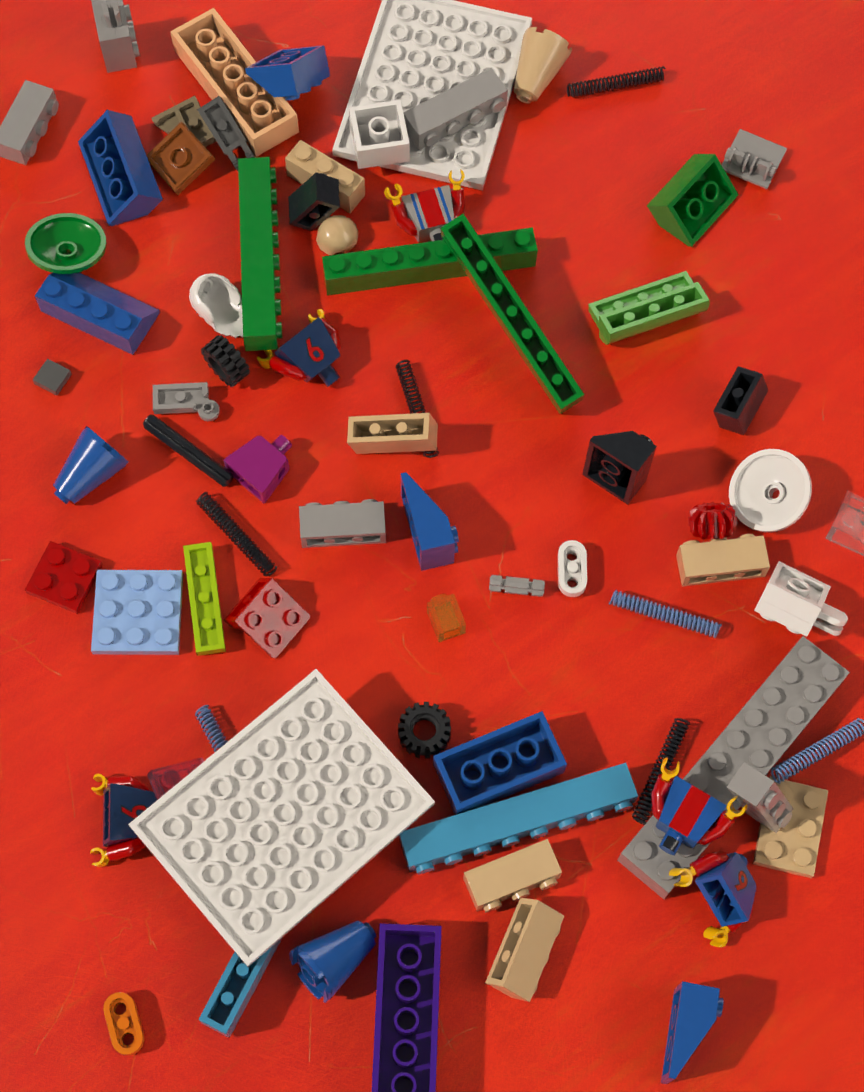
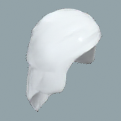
[189,273,243,338]

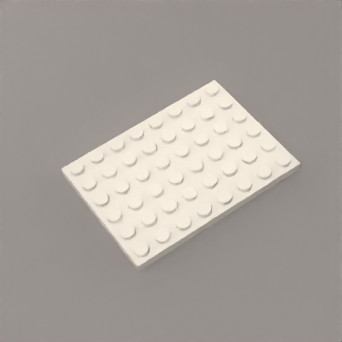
[332,0,532,191]
[128,669,435,967]

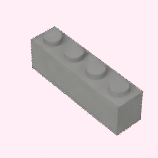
[403,68,508,150]

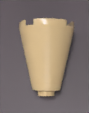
[514,27,572,103]

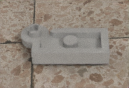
[153,382,220,421]

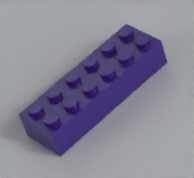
[372,923,442,1092]

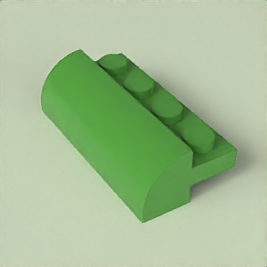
[588,271,710,345]

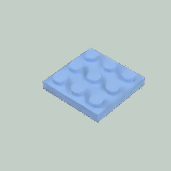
[91,570,183,655]

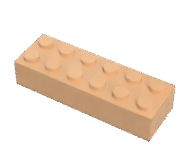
[170,8,299,157]

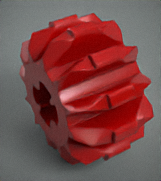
[688,502,737,540]

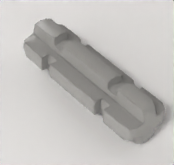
[489,575,545,597]

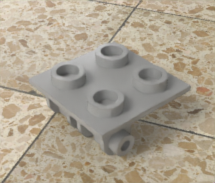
[722,129,787,189]

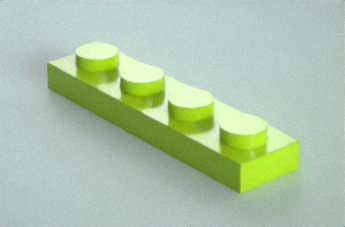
[183,542,226,656]

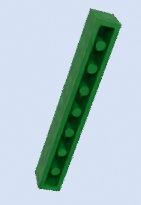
[238,157,283,351]
[440,214,584,414]
[322,227,538,296]

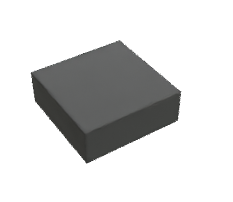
[33,358,72,395]

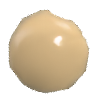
[316,215,359,255]

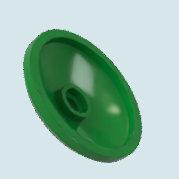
[25,213,106,274]

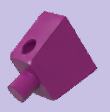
[223,435,292,504]

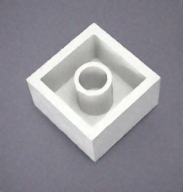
[349,100,410,169]

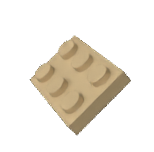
[753,776,828,878]

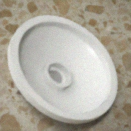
[729,449,812,532]

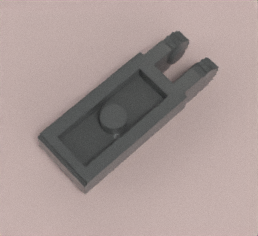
[197,96,256,171]

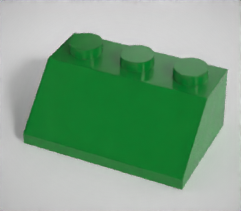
[647,154,739,247]

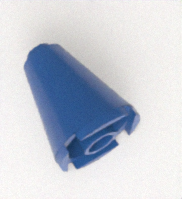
[53,426,129,504]
[289,921,376,1003]

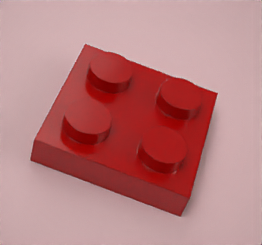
[25,541,103,614]

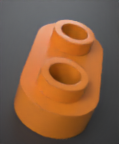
[103,992,144,1056]

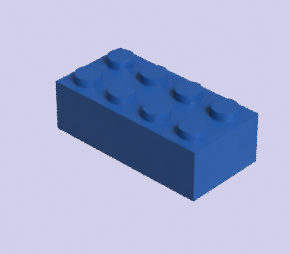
[433,711,567,815]

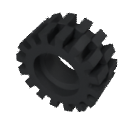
[201,335,250,387]
[398,702,451,759]

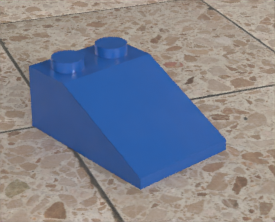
[401,472,459,571]
[661,981,724,1084]

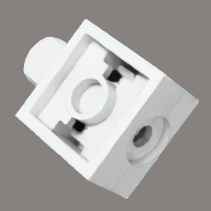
[754,561,848,636]

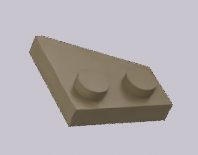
[151,96,216,147]

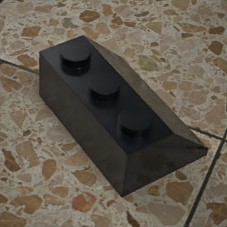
[582,431,657,505]

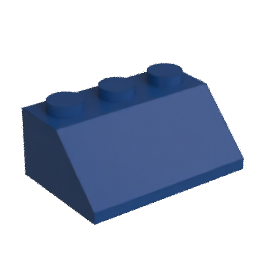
[245,45,330,100]

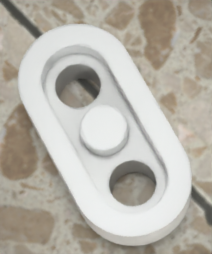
[557,540,587,597]

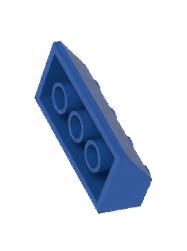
[78,110,163,226]
[35,272,160,355]

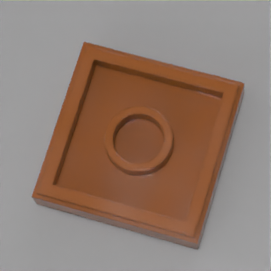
[146,121,215,195]

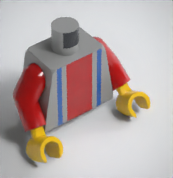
[384,170,465,243]

